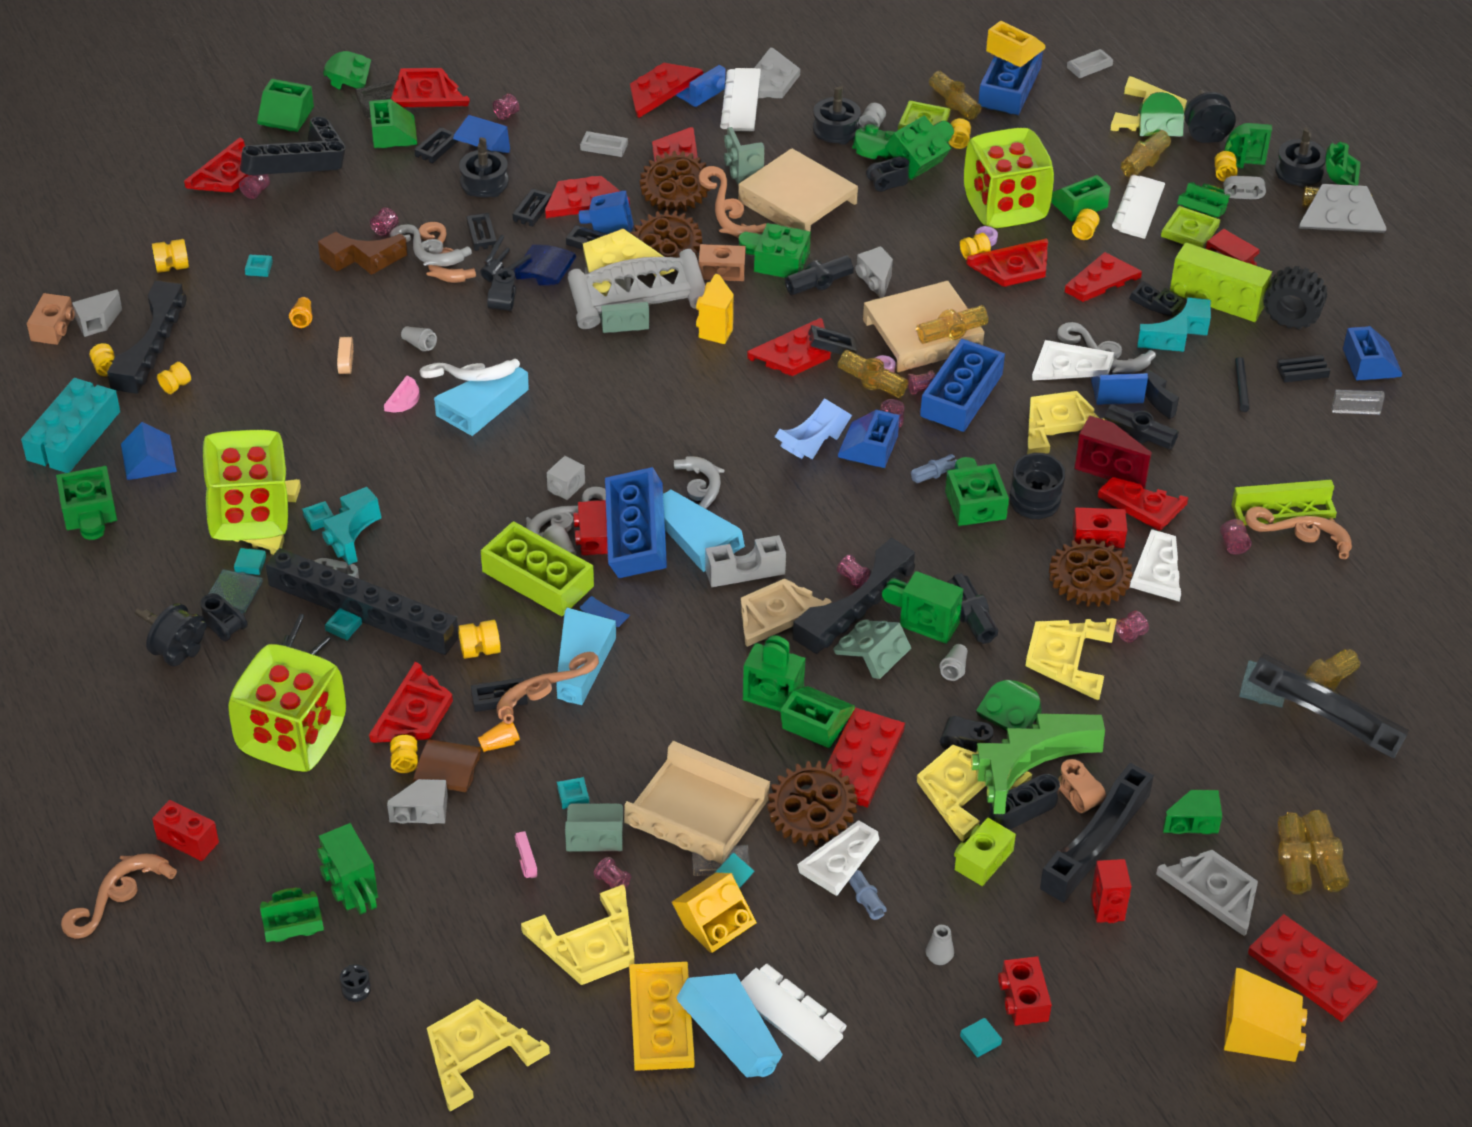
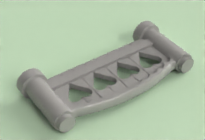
[568,249,705,329]

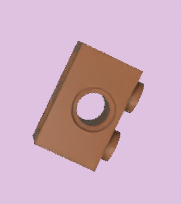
[699,244,746,281]
[27,293,75,345]

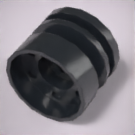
[1009,453,1065,519]

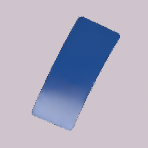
[580,596,630,627]

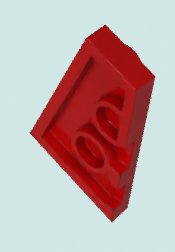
[1064,252,1142,302]
[1098,477,1188,531]

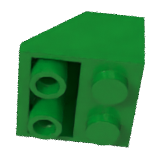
[257,79,314,132]
[369,99,418,148]
[1051,175,1110,222]
[780,686,855,749]

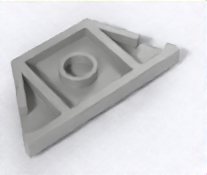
[754,47,800,98]
[1299,184,1386,233]
[1156,850,1258,936]

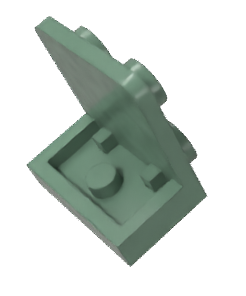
[724,127,764,187]
[600,302,649,333]
[833,620,911,679]
[565,804,623,851]

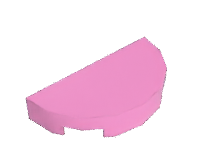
[384,376,420,413]
[515,831,537,878]

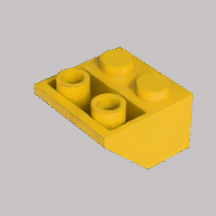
[986,21,1045,67]
[696,274,734,344]
[672,873,756,953]

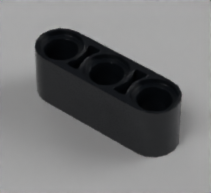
[988,774,1060,830]

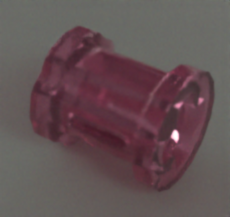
[908,370,935,395]
[837,555,871,588]
[594,857,631,889]

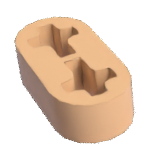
[337,337,353,374]

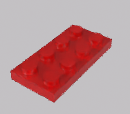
[825,707,905,808]
[1248,914,1378,1022]

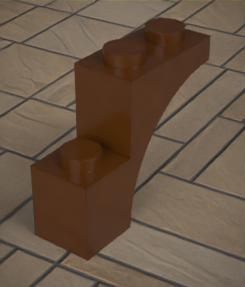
[318,232,407,275]

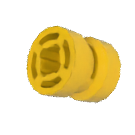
[948,118,971,149]
[1214,151,1238,182]
[1072,209,1100,240]
[960,232,991,260]
[89,343,115,377]
[157,362,191,394]
[390,735,418,773]

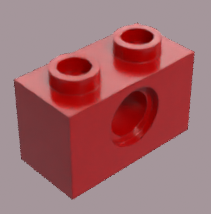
[1072,508,1127,548]
[152,800,219,861]

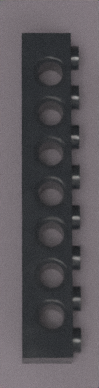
[265,548,459,655]

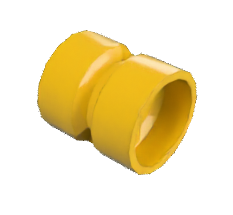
[152,239,189,273]
[458,620,501,659]

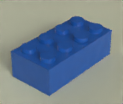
[978,51,1043,115]
[920,339,1005,432]
[605,467,667,578]

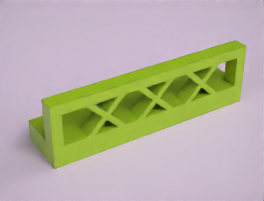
[1231,480,1337,526]

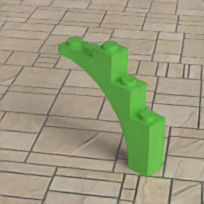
[971,714,1105,814]

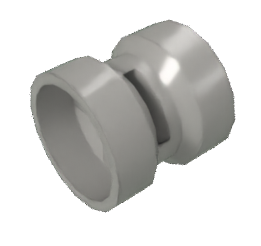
[859,103,886,128]

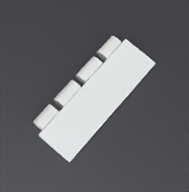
[720,68,761,131]
[1112,175,1165,239]
[741,964,846,1062]

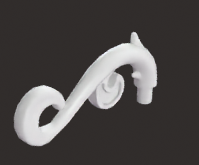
[420,359,520,381]

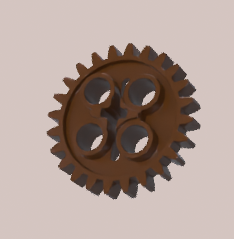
[640,151,711,213]
[630,210,703,273]
[1049,539,1133,607]
[767,761,857,846]

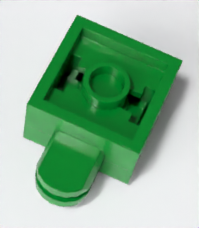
[885,115,954,180]
[739,223,811,278]
[945,457,1009,526]
[56,466,117,540]
[882,571,963,644]
[743,635,805,711]
[317,823,378,915]

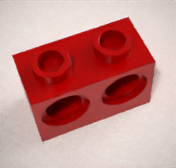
[1090,859,1131,923]
[998,956,1052,1026]

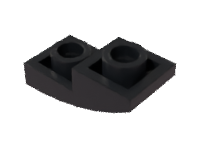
[1129,281,1184,315]
[1145,369,1179,419]

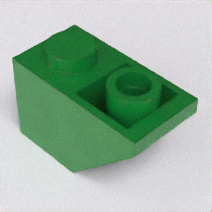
[1163,790,1222,834]

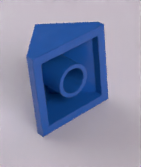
[453,115,510,153]
[1091,374,1148,405]
[121,422,177,480]

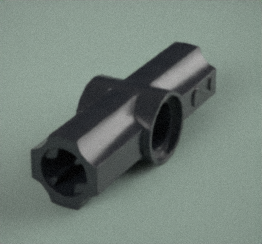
[785,255,854,295]
[1104,404,1179,450]
[947,573,998,644]

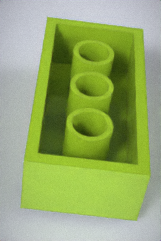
[1170,242,1272,322]
[481,521,594,616]

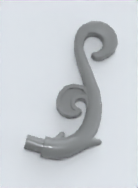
[390,224,472,266]
[1057,322,1156,374]
[674,456,725,509]
[526,487,606,537]

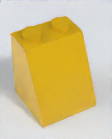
[1224,968,1307,1062]

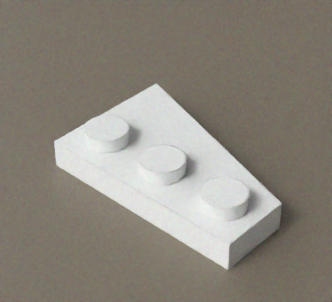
[1032,340,1114,381]
[1130,529,1181,602]
[797,821,879,896]

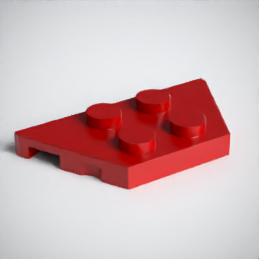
[630,63,704,118]
[391,68,470,107]
[652,127,698,162]
[184,138,254,193]
[545,176,630,218]
[966,238,1048,287]
[747,318,831,376]
[369,662,453,743]

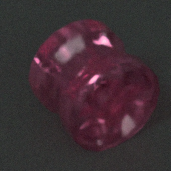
[493,93,520,120]
[370,207,399,236]
[881,399,905,428]
[1116,611,1149,643]

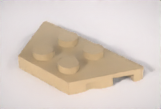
[741,579,832,647]

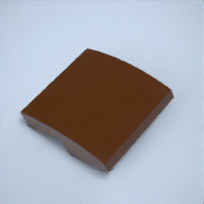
[413,739,481,792]

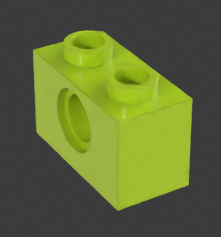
[954,818,1016,887]

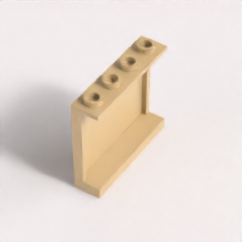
[738,148,858,231]
[863,281,984,372]
[624,741,770,865]

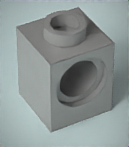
[547,456,585,500]

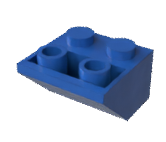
[1343,326,1403,380]
[838,410,900,468]

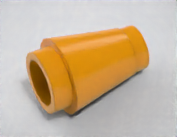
[289,297,312,328]
[478,720,520,752]

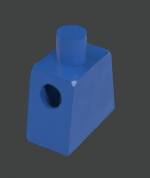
[579,191,634,235]

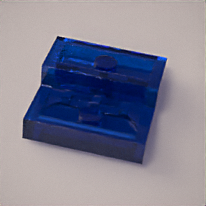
[514,245,576,285]

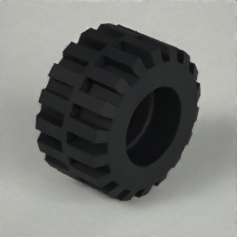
[1263,266,1328,329]

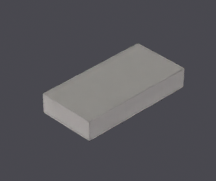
[1067,49,1113,78]
[580,131,628,157]

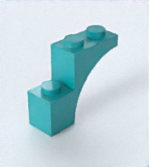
[1137,298,1211,352]
[322,487,381,565]

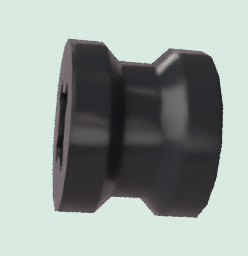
[340,964,371,1002]

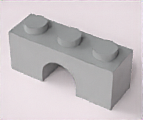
[705,535,786,587]

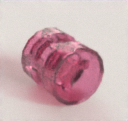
[239,174,270,199]
[1220,519,1252,555]

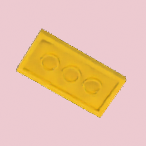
[629,962,694,1071]

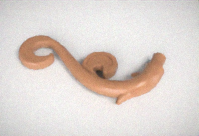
[698,166,766,238]
[418,222,476,283]
[1245,507,1352,559]
[497,652,599,724]
[61,853,177,939]

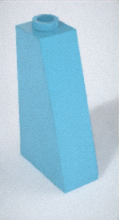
[434,367,529,436]
[663,490,745,572]
[556,608,616,705]
[676,973,783,1077]

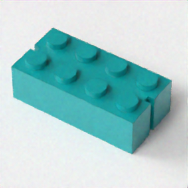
[21,378,120,473]

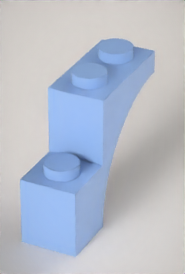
[775,398,852,460]

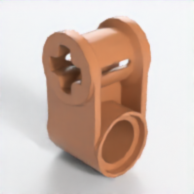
[1058,759,1106,813]

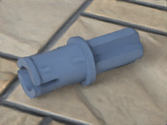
[911,454,957,483]
[849,870,887,920]

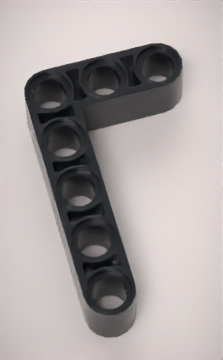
[240,116,346,175]

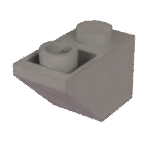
[855,246,893,298]
[72,290,122,337]
[387,779,448,824]

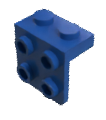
[676,65,725,107]

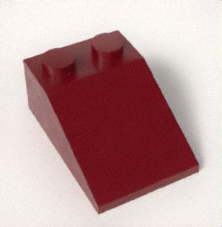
[1074,415,1152,489]

